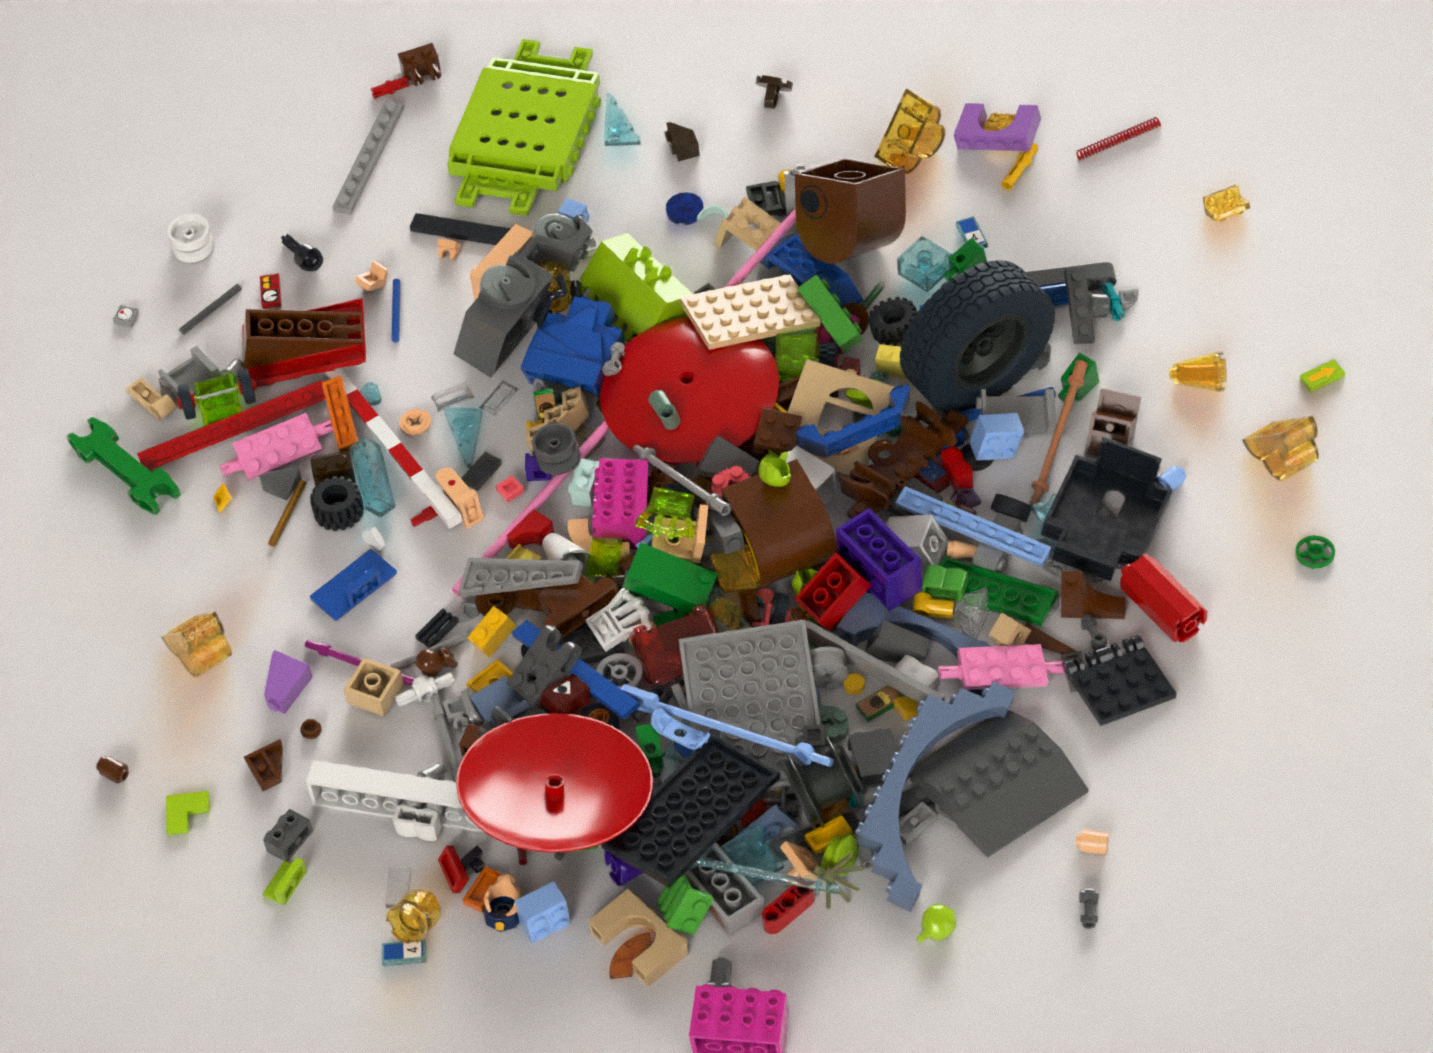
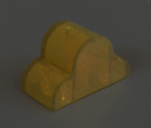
[874,89,945,175]
[1242,416,1319,481]
[161,612,232,678]

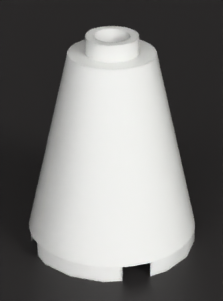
[542,533,592,577]

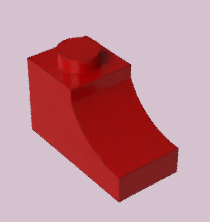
[507,509,554,550]

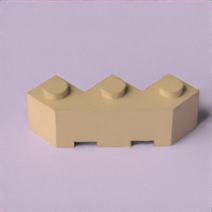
[526,386,590,456]

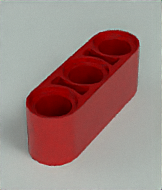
[761,879,815,934]

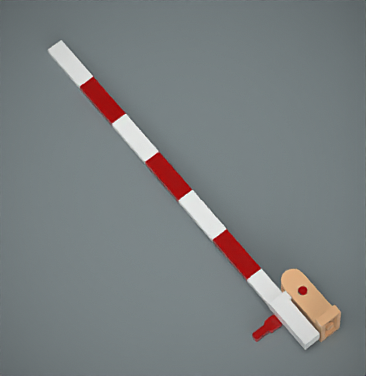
[323,368,484,529]

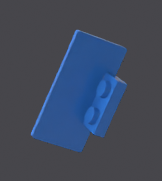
[310,549,397,621]

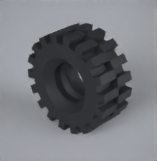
[868,297,917,346]

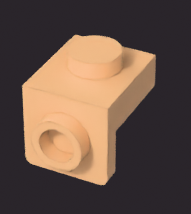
[355,261,388,292]

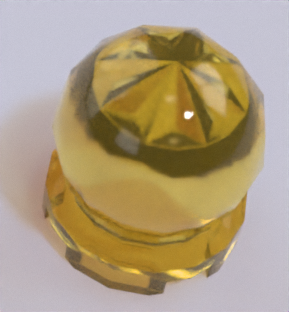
[386,889,441,944]

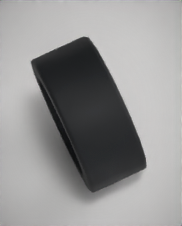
[990,493,1032,522]

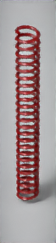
[1076,117,1161,161]

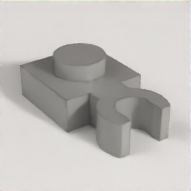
[442,696,469,734]

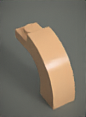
[568,519,631,569]

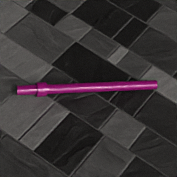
[305,639,415,686]

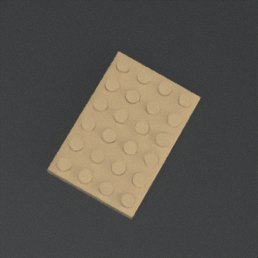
[680,274,820,350]

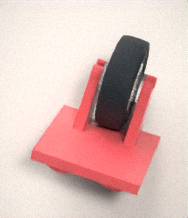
[752,592,791,627]

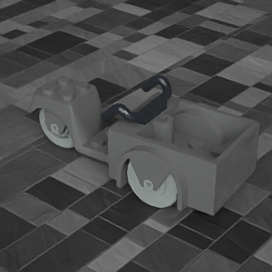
[453,214,593,378]

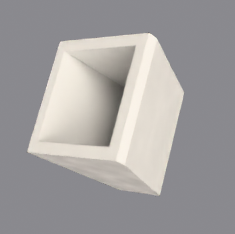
[786,446,837,506]

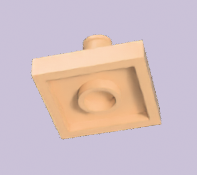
[780,841,826,886]

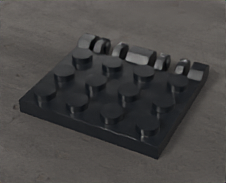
[1062,635,1176,726]

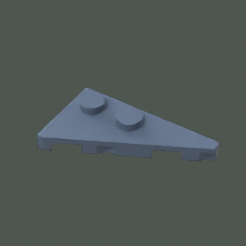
[721,804,800,857]

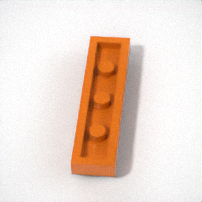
[322,376,359,451]

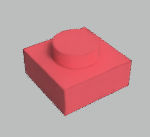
[496,476,524,503]

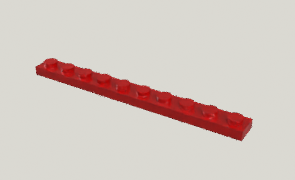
[137,380,326,470]

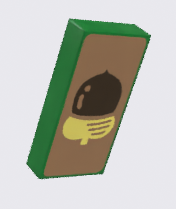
[533,388,556,423]
[856,685,902,722]

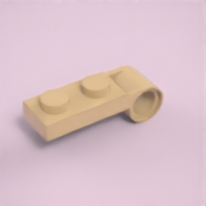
[126,378,176,420]

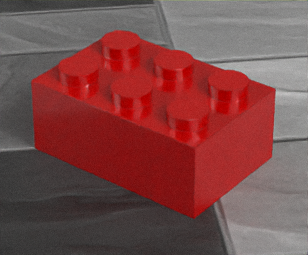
[794,552,872,631]

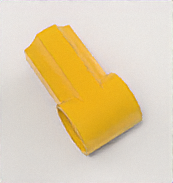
[912,593,955,619]

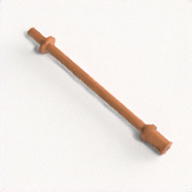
[1030,360,1088,507]

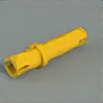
[1001,143,1039,190]

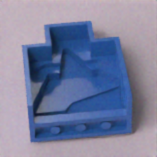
[520,296,625,397]

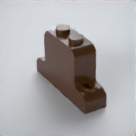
[538,574,619,641]

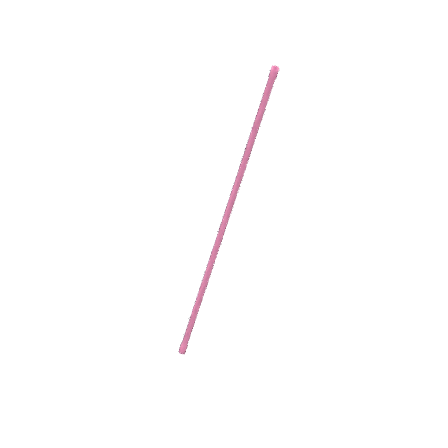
[452,159,839,597]

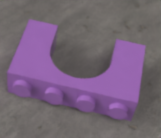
[953,103,1041,151]

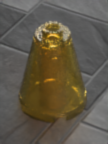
[1169,351,1227,392]

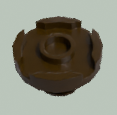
[755,75,793,109]

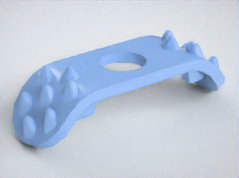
[651,709,711,749]

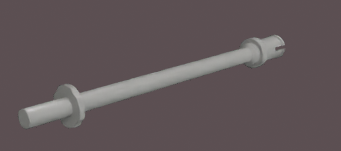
[633,445,731,516]

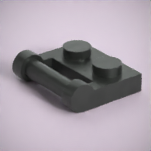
[746,181,787,216]

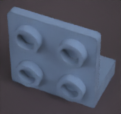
[470,676,530,729]

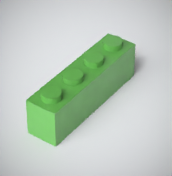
[797,275,863,353]

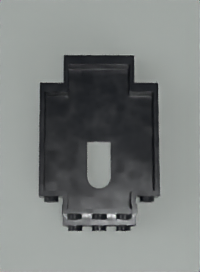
[1041,437,1173,581]

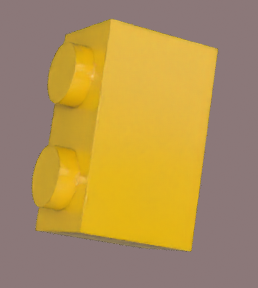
[467,606,516,658]

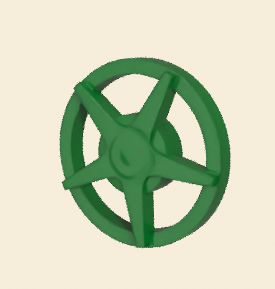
[1295,535,1335,569]

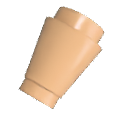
[946,539,977,559]

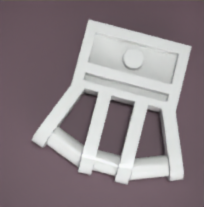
[585,588,652,652]

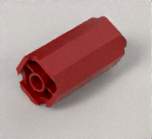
[1120,554,1207,643]

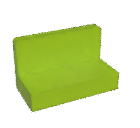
[263,857,307,905]

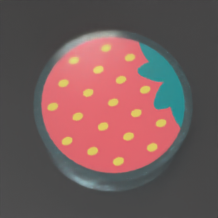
[755,587,775,608]

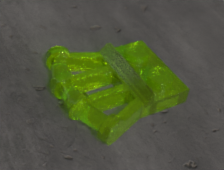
[635,487,695,539]

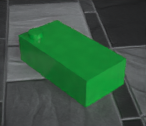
[622,542,718,619]

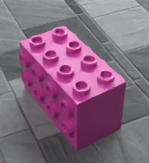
[592,458,648,549]
[689,984,789,1053]

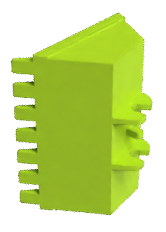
[579,233,692,341]

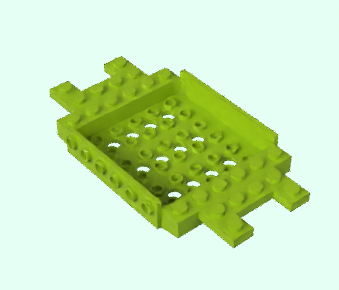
[447,39,601,216]

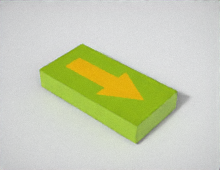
[1300,359,1345,393]

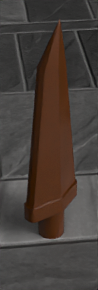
[1024,622,1079,655]

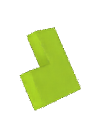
[166,791,210,835]

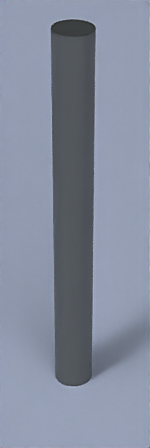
[179,284,242,335]

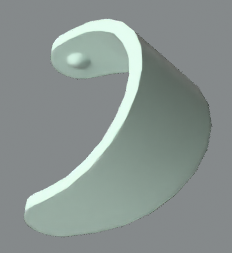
[697,205,729,221]

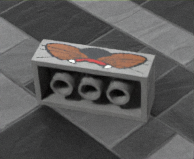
[685,842,765,936]

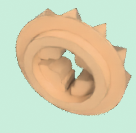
[399,409,431,437]

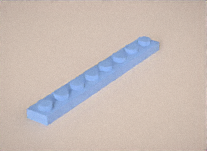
[895,486,1052,568]

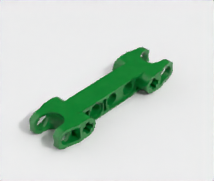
[67,417,181,515]

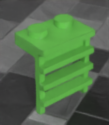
[656,873,714,935]

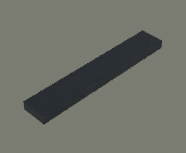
[410,213,511,245]

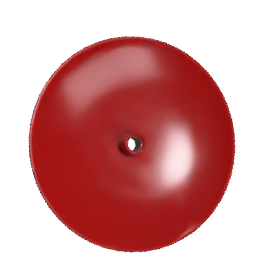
[600,317,779,463]
[456,713,653,853]

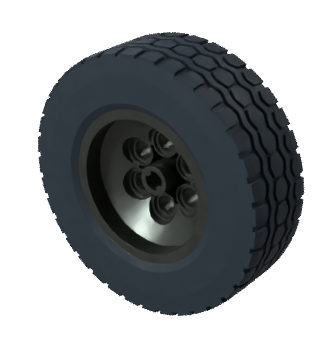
[900,260,1055,413]

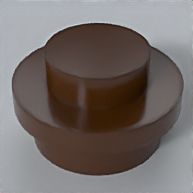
[300,719,322,739]

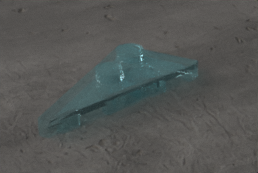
[604,93,641,146]
[444,407,483,468]

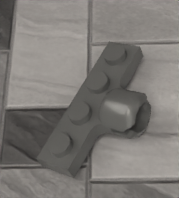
[1064,268,1110,344]

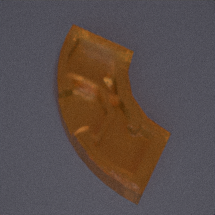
[609,932,652,979]

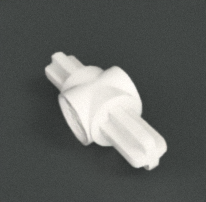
[395,673,455,706]

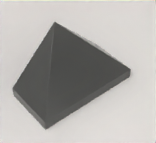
[259,465,302,501]

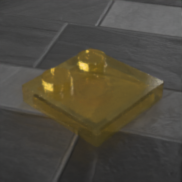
[710,546,761,594]

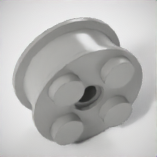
[810,647,849,690]
[596,653,644,690]

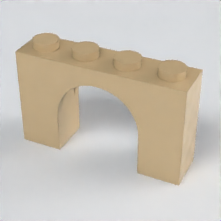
[588,889,688,986]

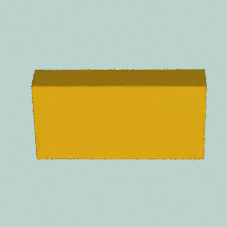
[804,815,853,855]

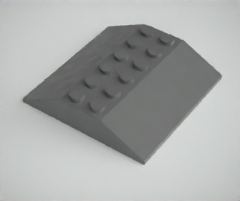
[909,710,1089,857]

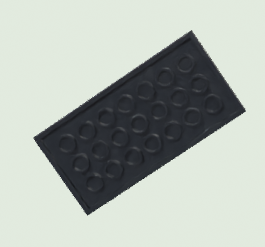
[601,734,780,888]

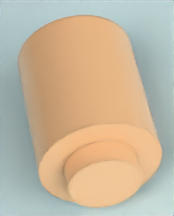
[1076,830,1109,855]

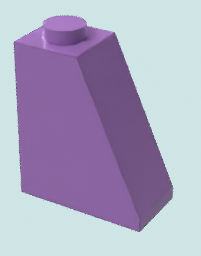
[264,650,312,714]

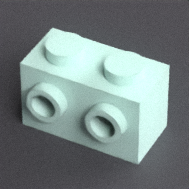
[568,458,599,508]

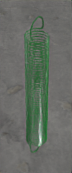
[861,282,885,310]

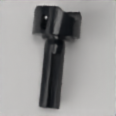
[281,234,323,271]

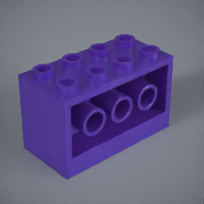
[836,508,922,611]

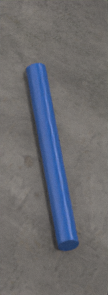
[392,279,400,342]

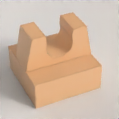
[437,238,462,260]

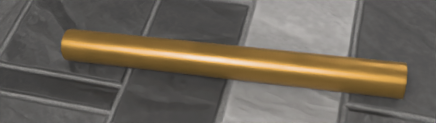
[268,480,306,547]

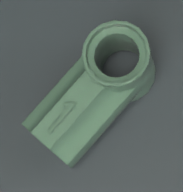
[648,390,681,430]

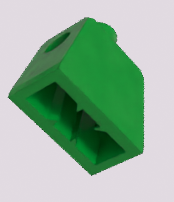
[943,238,987,282]
[1058,352,1099,402]
[636,724,664,778]

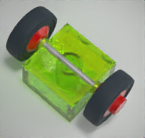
[177,368,257,426]

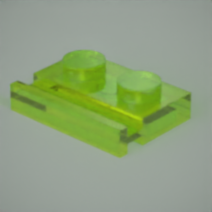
[585,536,622,577]

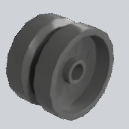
[531,423,581,475]

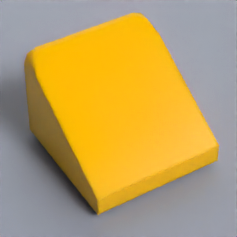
[894,696,919,722]

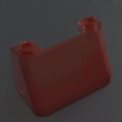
[629,604,720,685]

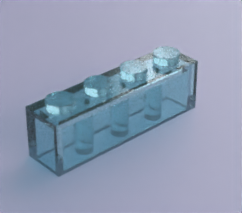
[350,437,395,518]

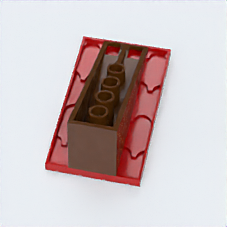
[242,298,366,387]

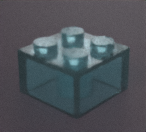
[897,236,952,292]

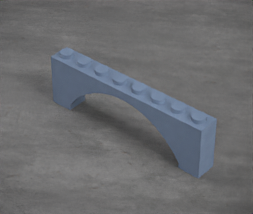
[837,592,991,696]

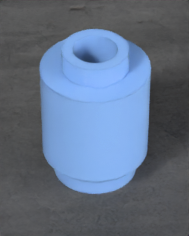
[1156,466,1186,492]

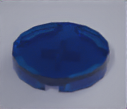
[666,192,704,225]

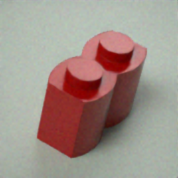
[941,446,973,494]

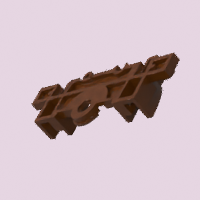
[839,401,968,519]

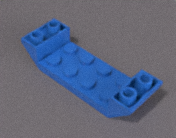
[760,234,863,306]
[796,385,910,458]

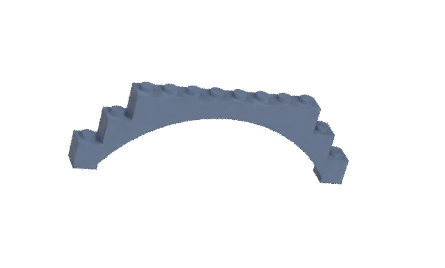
[855,681,1016,912]

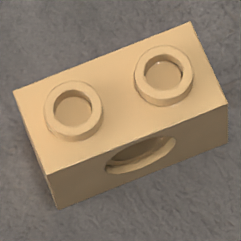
[989,613,1031,646]

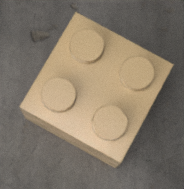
[344,658,404,717]

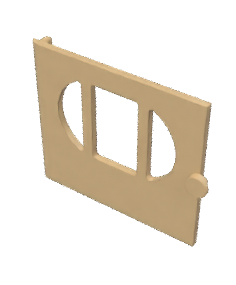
[773,359,894,476]

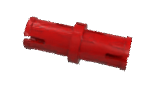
[371,76,409,99]

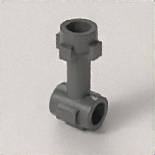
[1081,615,1107,650]
[1079,888,1099,929]

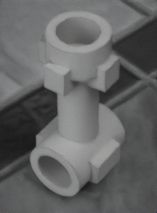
[602,342,625,376]

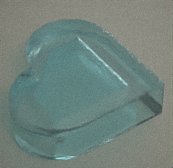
[360,382,382,406]

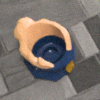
[483,873,522,932]

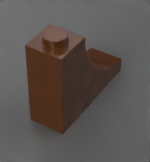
[1061,571,1125,619]

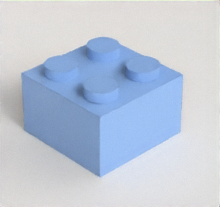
[969,413,1024,460]
[515,881,571,943]

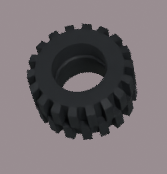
[310,476,364,531]

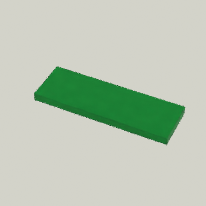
[939,556,1059,626]

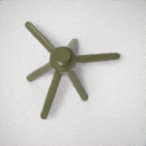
[813,853,864,909]

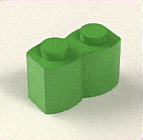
[921,565,968,601]

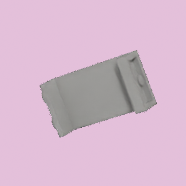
[976,389,1057,435]

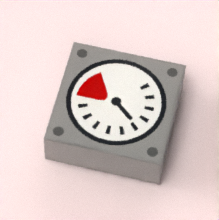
[113,305,139,327]

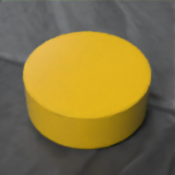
[843,673,865,695]

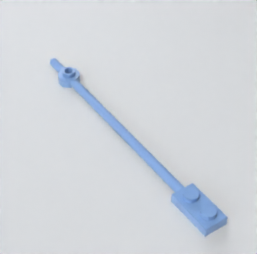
[620,684,834,767]

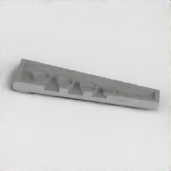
[458,557,583,597]

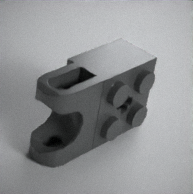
[506,626,582,711]

